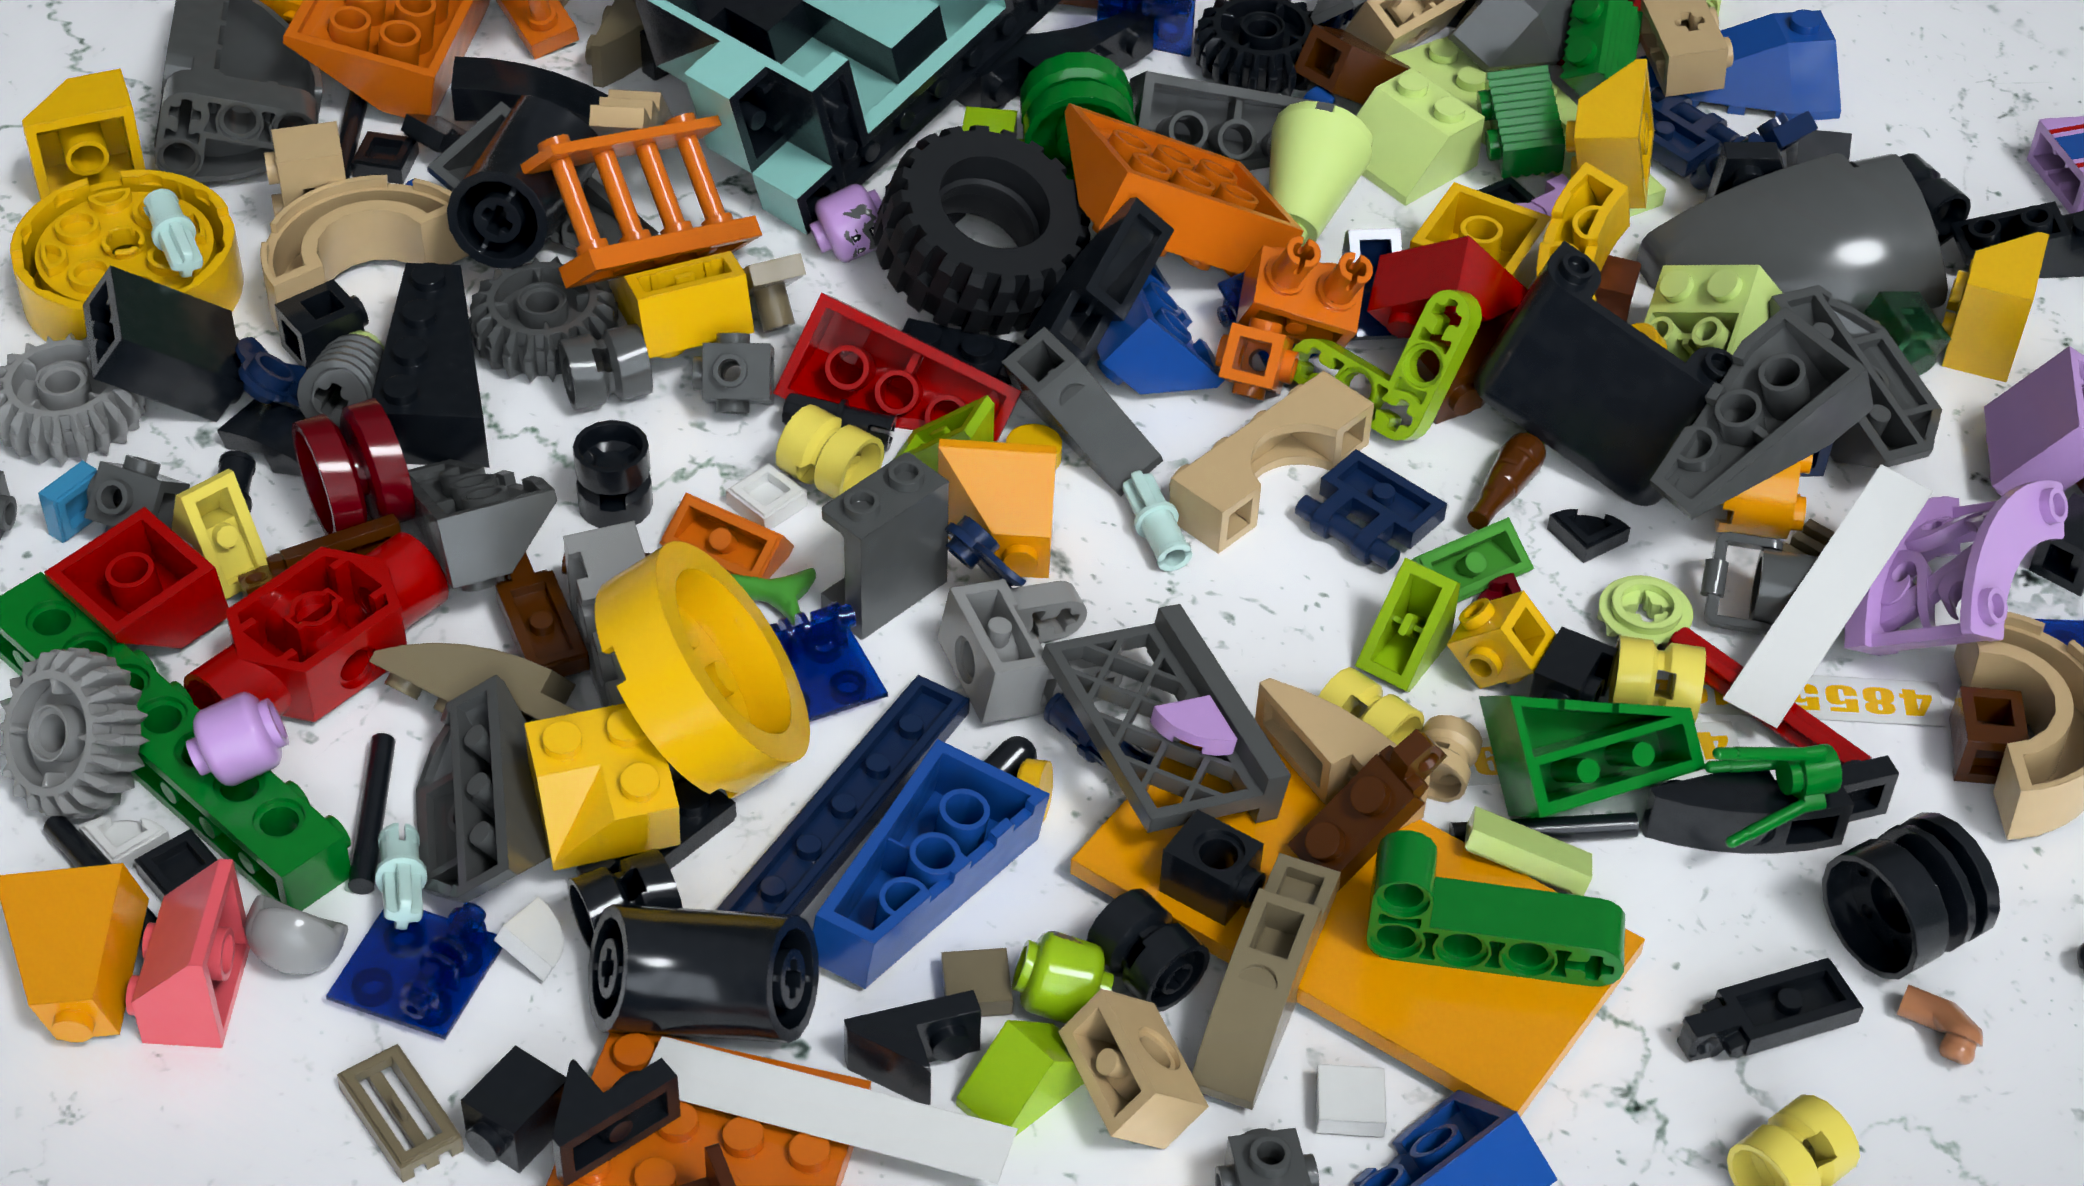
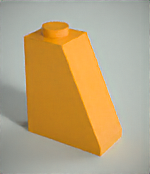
[0,863,149,1042]

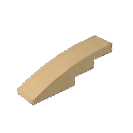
[589,89,673,136]

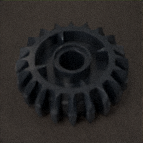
[1194,0,1326,96]

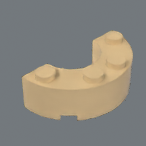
[260,175,469,331]
[1954,612,2084,840]

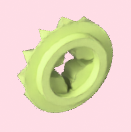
[1597,575,1693,647]

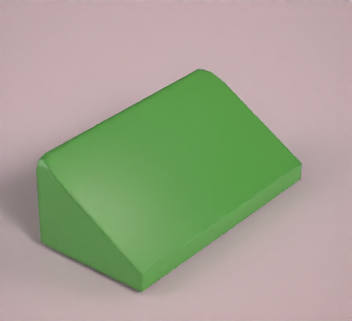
[1412,517,1534,603]

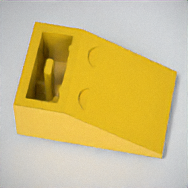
[608,251,755,358]

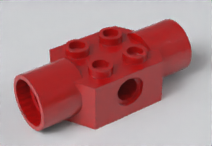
[183,532,449,722]

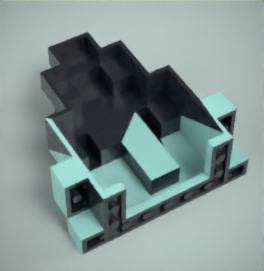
[635,0,1061,235]

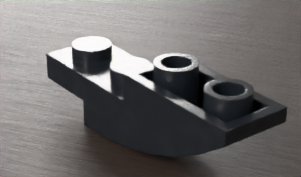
[1950,201,2084,278]
[1640,755,1899,854]

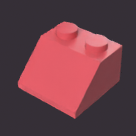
[126,859,250,1048]

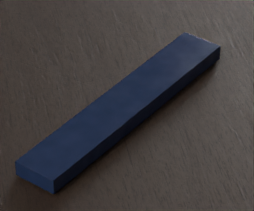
[716,675,970,916]

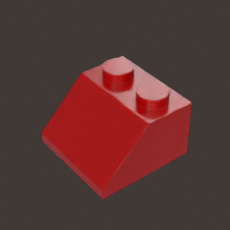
[1367,236,1528,338]
[44,507,229,649]

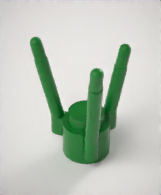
[1704,743,1842,848]

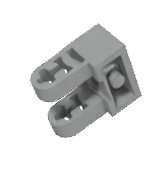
[937,579,1123,724]

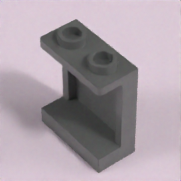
[821,452,949,640]

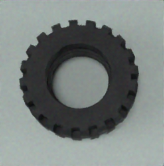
[873,125,1091,336]

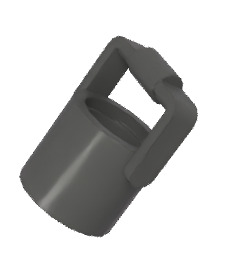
[1700,532,1818,635]

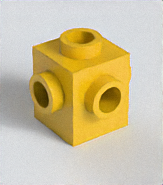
[1446,590,1557,689]

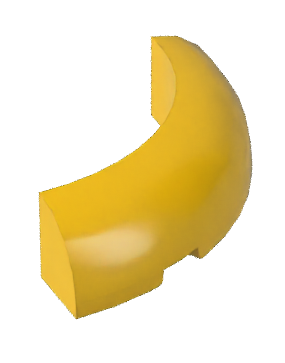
[1536,162,1630,301]

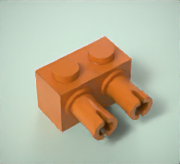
[1236,236,1373,348]

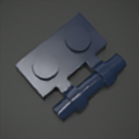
[1651,86,1740,178]
[1690,111,1818,190]
[1295,449,1447,571]

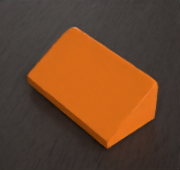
[659,493,794,579]

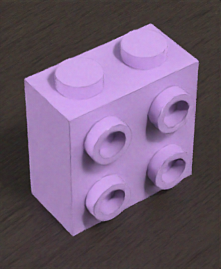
[1984,346,2084,496]

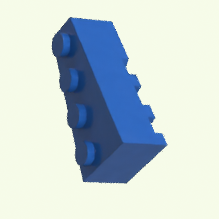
[813,739,1050,989]

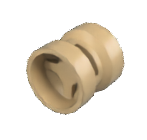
[1422,715,1483,802]

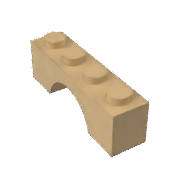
[1169,370,1374,554]

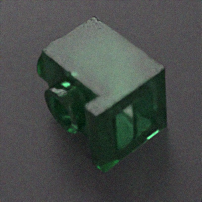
[1863,291,1951,376]

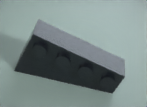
[372,263,490,468]

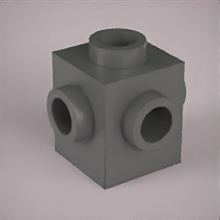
[692,333,774,414]
[84,455,190,533]
[1215,1128,1319,1186]

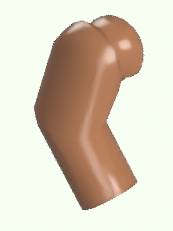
[1897,984,1983,1065]

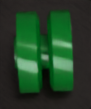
[1020,52,1136,180]

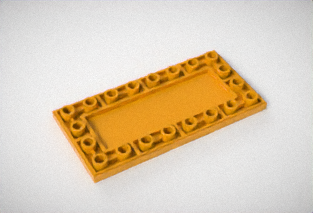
[1070,740,1645,1117]

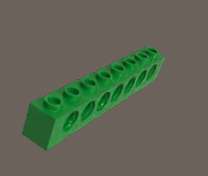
[0,571,351,911]

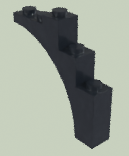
[955,3,1155,109]

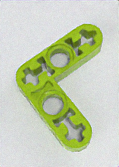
[1292,290,1482,441]

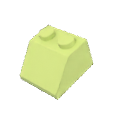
[1356,67,1485,206]

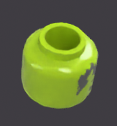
[1012,931,1114,1024]

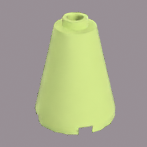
[1268,101,1373,247]

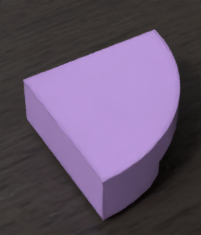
[1150,695,1237,756]

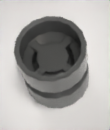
[557,323,653,410]

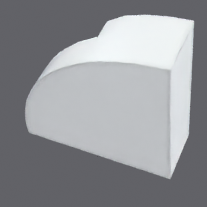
[78,816,170,871]
[494,896,564,982]

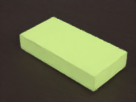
[1464,806,1592,896]

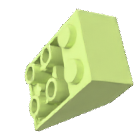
[1644,265,1782,363]

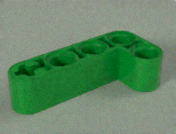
[1366,830,1626,986]

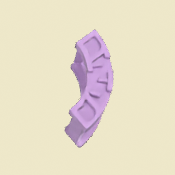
[1844,480,2068,656]

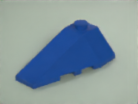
[1636,9,1841,120]
[1096,264,1225,394]
[1353,1090,1558,1186]

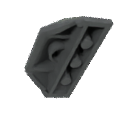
[1448,0,1575,72]
[1769,285,1942,468]
[416,675,550,904]

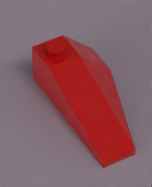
[773,293,1022,442]

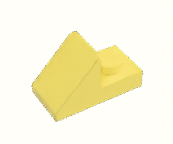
[172,469,268,599]

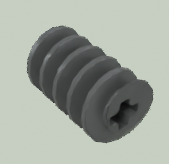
[297,334,384,430]

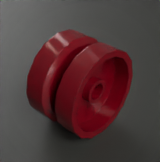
[292,398,416,535]

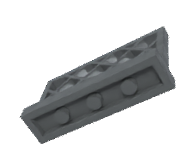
[1042,604,1291,833]

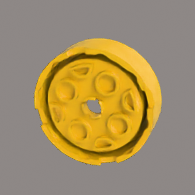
[10,169,244,341]
[595,541,810,799]

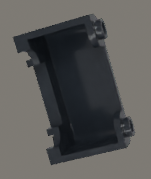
[1473,241,1733,506]

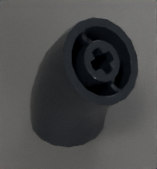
[447,95,598,268]
[588,904,819,1043]

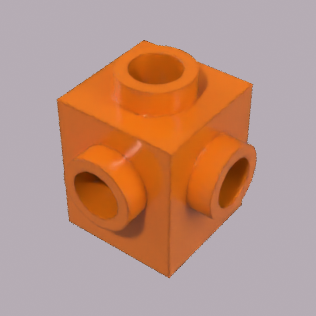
[1215,317,1299,401]

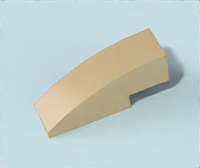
[1255,678,1431,829]

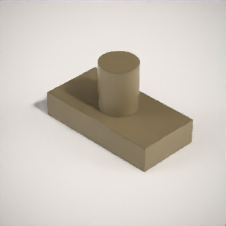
[743,253,806,332]

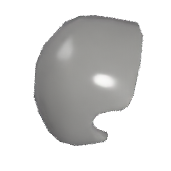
[244,895,348,974]

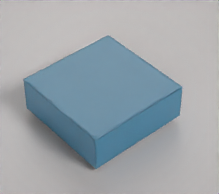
[38,460,97,543]

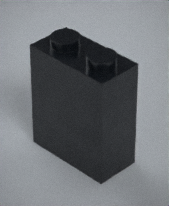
[83,265,244,422]

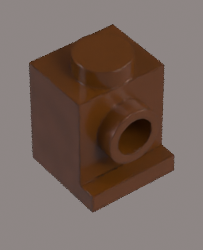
[1949,686,2029,784]

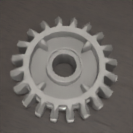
[0,333,146,466]
[0,648,149,819]

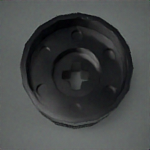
[1822,812,2000,980]

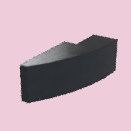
[451,56,608,126]
[1023,197,1174,367]

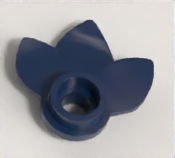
[235,337,307,407]
[945,515,1027,588]

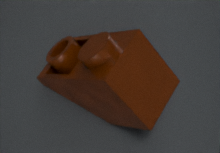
[1295,24,1419,105]

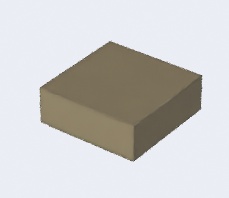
[941,948,1013,1016]

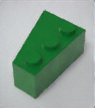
[1479,695,1705,818]

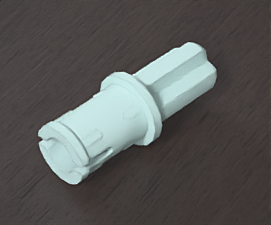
[143,189,204,278]
[1123,470,1193,571]
[375,823,427,930]

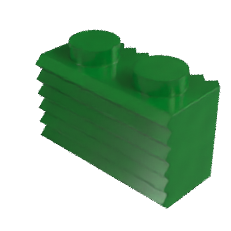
[1559,0,1643,97]
[1477,64,1565,179]

